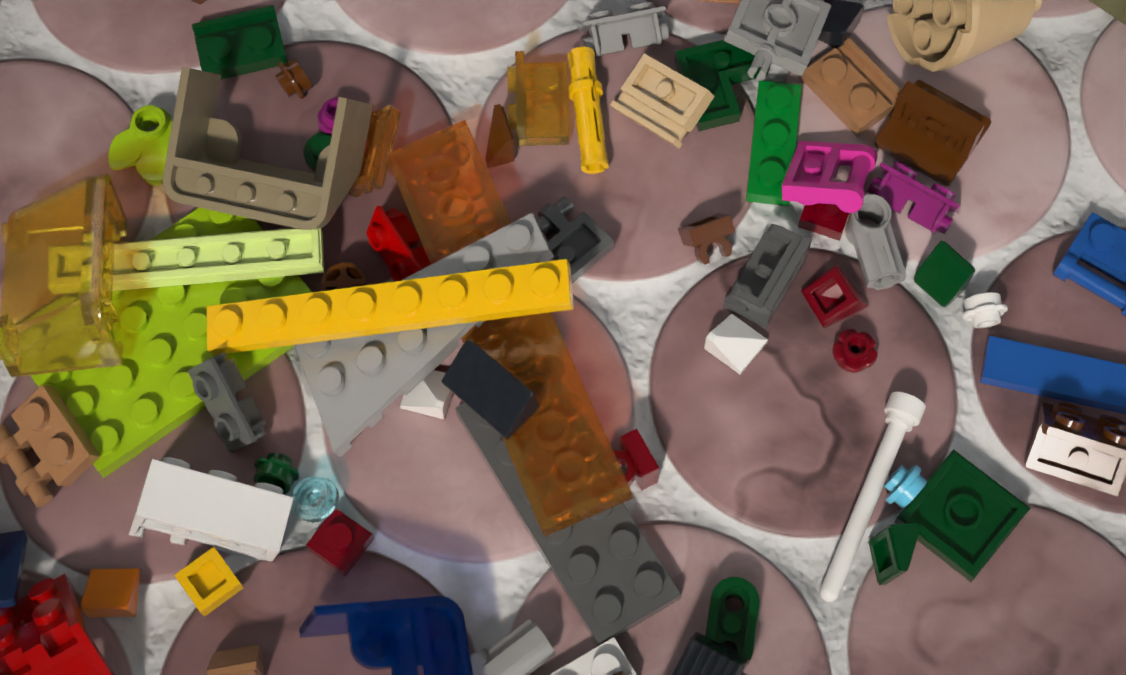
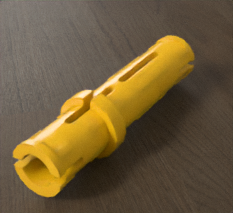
[567,46,609,174]

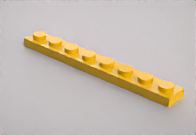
[207,259,574,355]

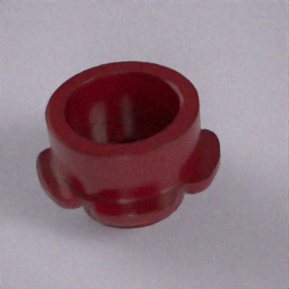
[832,329,878,373]

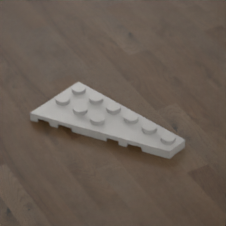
[294,213,554,457]

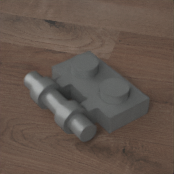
[537,196,614,284]

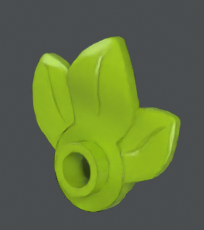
[108,105,172,186]

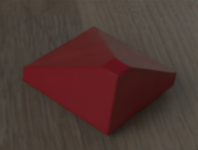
[801,265,869,328]

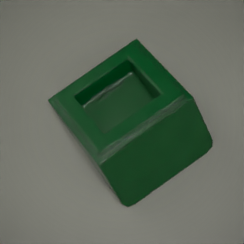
[913,240,975,307]

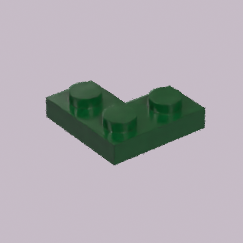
[674,40,769,132]

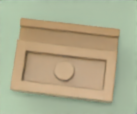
[610,53,715,149]

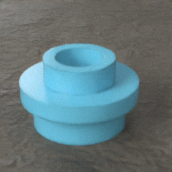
[884,464,927,509]

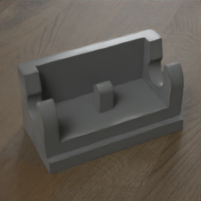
[723,224,812,329]

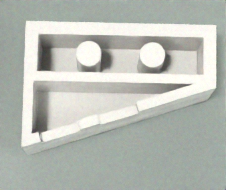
[129,457,294,562]

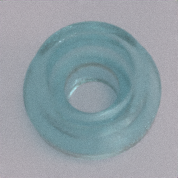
[292,476,339,523]

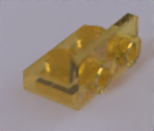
[507,51,569,146]

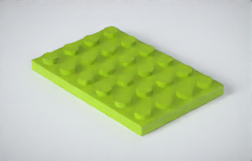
[3,208,312,478]

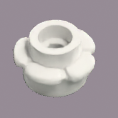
[962,292,1008,328]

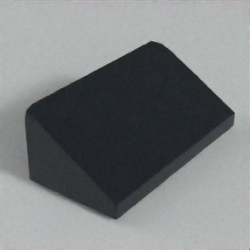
[441,339,540,440]

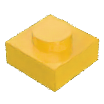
[174,547,244,617]

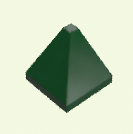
[868,523,920,585]

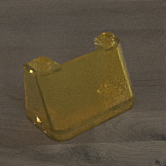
[0,174,127,377]

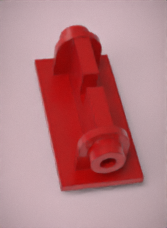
[366,205,436,282]

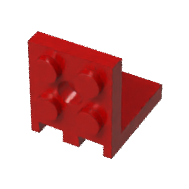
[0,573,115,675]

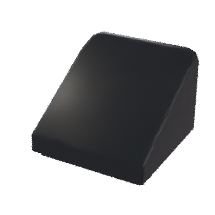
[818,0,864,49]

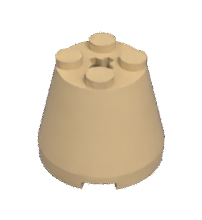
[886,0,1042,72]

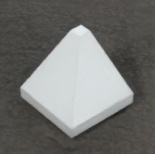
[704,314,768,375]
[400,370,453,420]

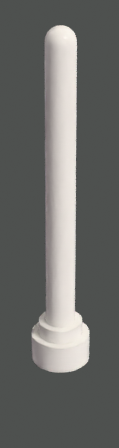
[820,392,926,602]

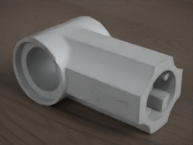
[845,194,906,291]
[452,619,555,675]

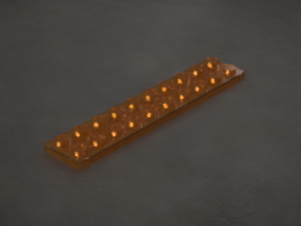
[385,120,633,537]

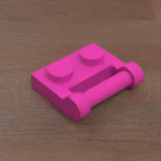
[782,141,877,213]

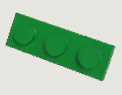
[745,81,802,206]

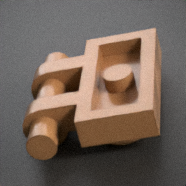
[0,385,101,507]

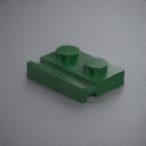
[192,5,288,80]

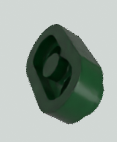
[705,577,760,669]

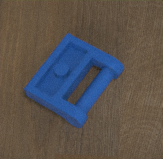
[1053,212,1126,317]

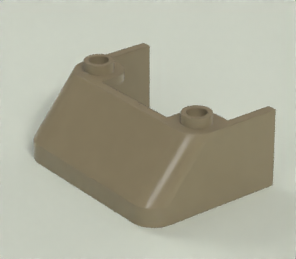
[163,67,373,230]

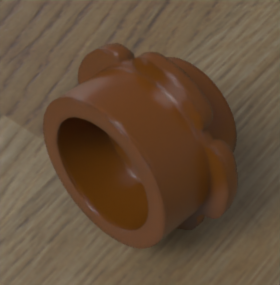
[275,58,313,99]

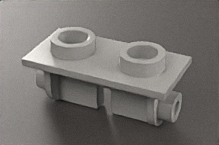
[579,2,669,57]

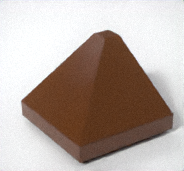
[485,104,516,168]

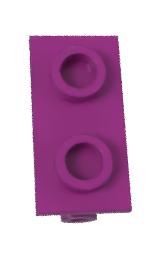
[867,161,960,235]

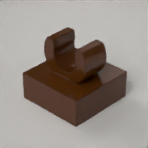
[678,213,735,265]

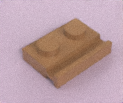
[801,38,901,137]

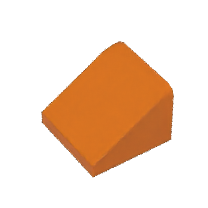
[81,568,140,618]

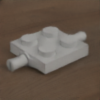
[723,0,831,81]

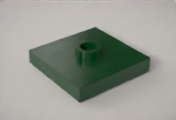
[894,449,1031,582]

